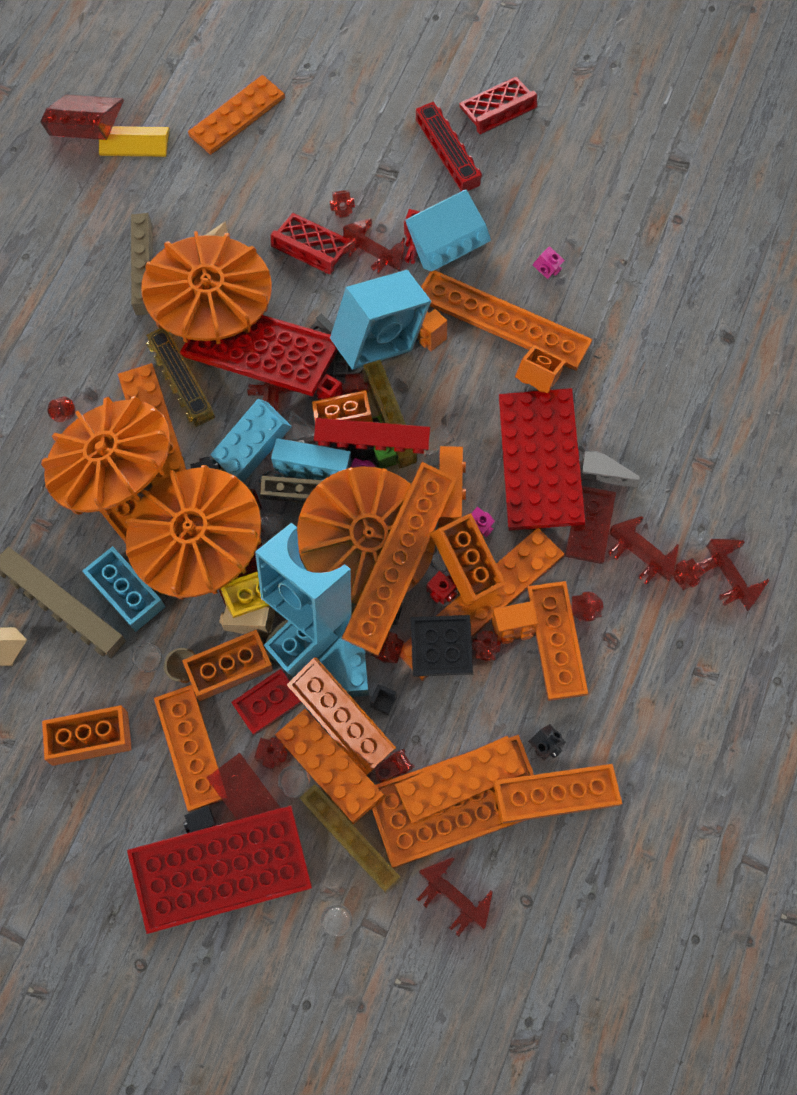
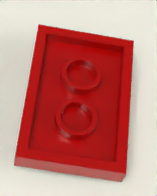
[231,669,302,736]

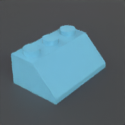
[264,621,339,677]

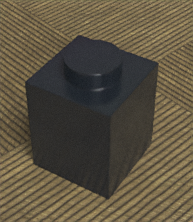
[183,805,217,833]

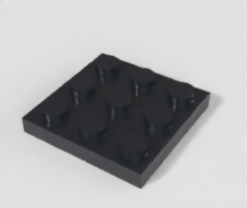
[411,615,473,677]

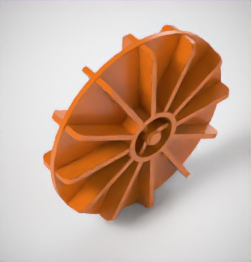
[141,231,272,344]
[41,396,173,515]
[125,465,261,599]
[297,467,435,604]

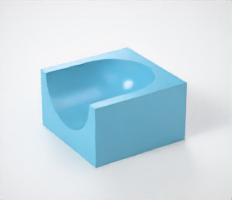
[330,270,431,370]
[255,523,352,645]

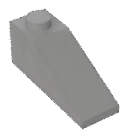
[581,451,640,487]

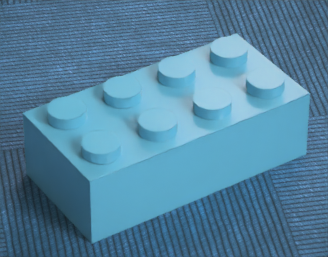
[210,398,292,482]
[271,438,352,481]
[83,546,165,632]

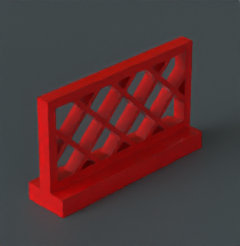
[459,77,537,134]
[270,213,352,275]

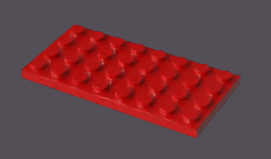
[180,315,338,397]
[499,388,585,531]
[127,805,312,934]

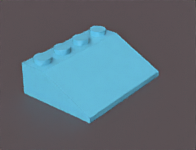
[405,190,491,271]
[318,615,369,697]

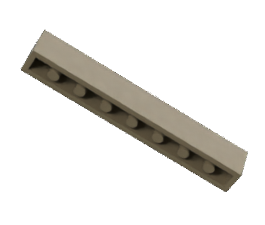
[0,546,126,659]

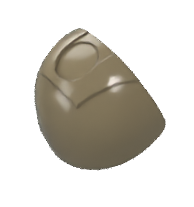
[164,648,196,683]

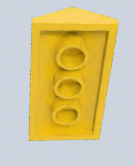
[99,126,169,157]
[220,572,269,618]

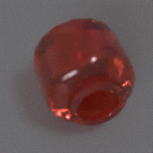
[47,396,75,422]

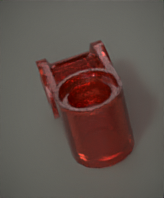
[375,749,415,783]

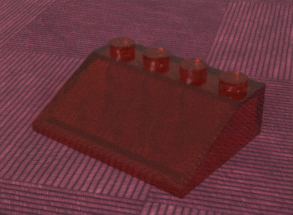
[40,94,124,140]

